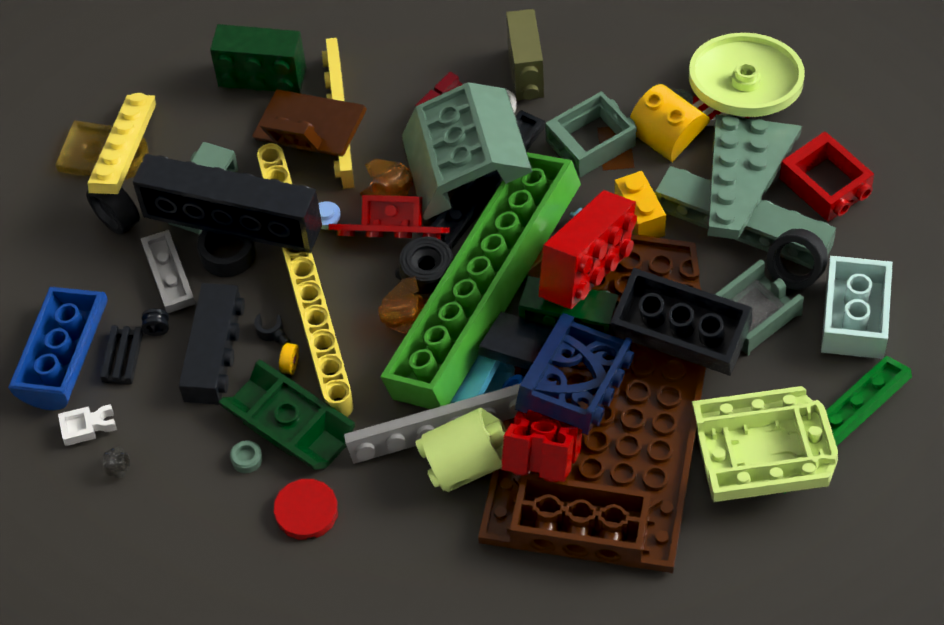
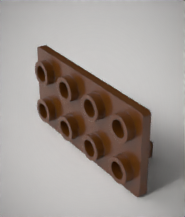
[252,90,367,157]

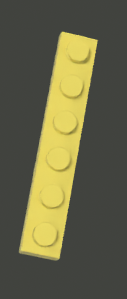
[322,38,355,189]
[87,93,156,194]

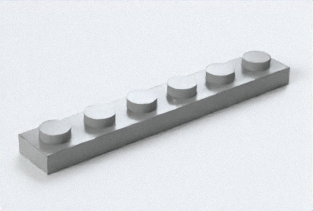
[344,383,521,464]

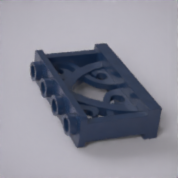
[515,313,635,435]

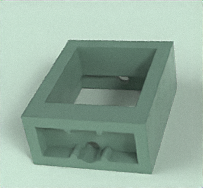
[545,91,637,178]

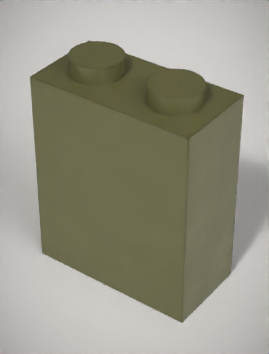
[506,9,544,101]

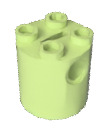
[415,408,507,492]

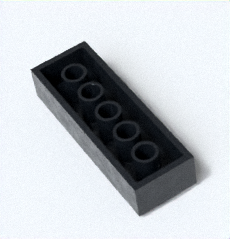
[132,154,322,253]

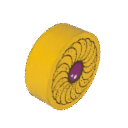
[279,343,299,375]

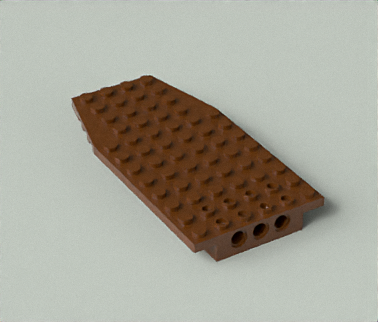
[478,234,706,573]

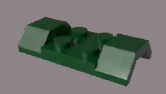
[219,359,355,470]

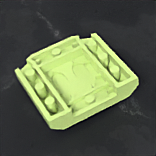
[692,386,838,502]

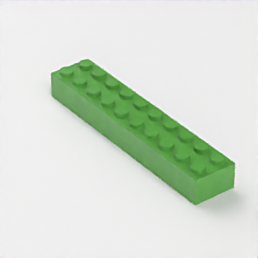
[380,152,581,409]

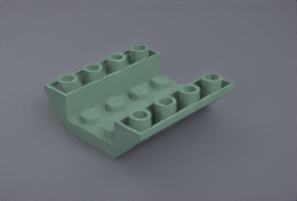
[402,82,533,220]

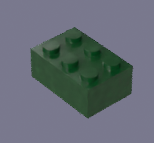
[210,24,307,93]

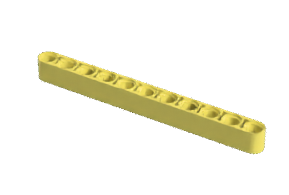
[257,143,354,417]

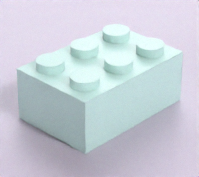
[821,255,892,359]

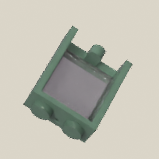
[714,259,804,356]

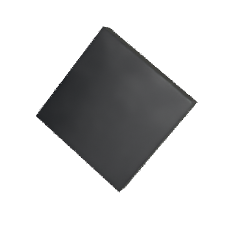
[478,312,554,370]

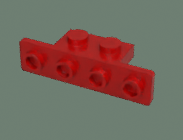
[328,195,450,239]

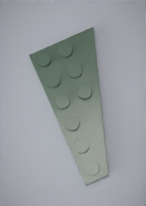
[707,114,802,240]

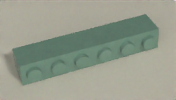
[655,166,836,269]

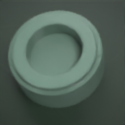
[230,440,263,473]

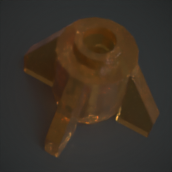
[360,159,413,197]
[378,276,429,335]

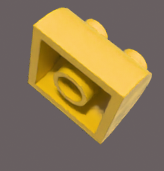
[630,84,710,162]

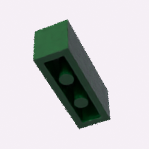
[519,276,619,335]

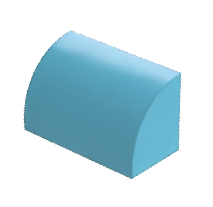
[450,355,515,404]

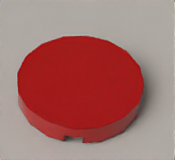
[274,479,338,540]

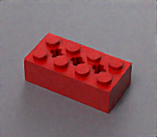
[538,190,637,309]

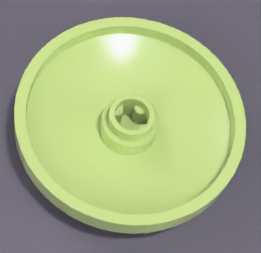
[689,33,805,117]

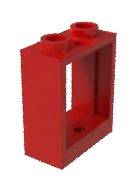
[779,131,874,222]

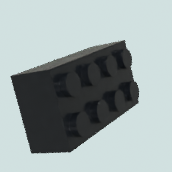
[610,268,753,376]

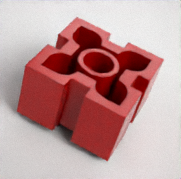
[501,410,582,482]

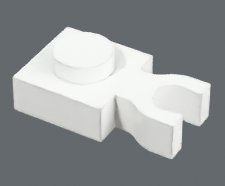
[58,404,117,446]

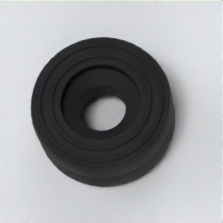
[399,237,454,294]

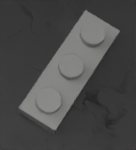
[141,230,195,313]

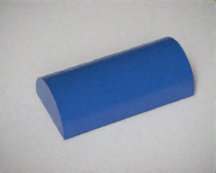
[8,287,108,410]

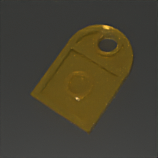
[56,120,149,180]

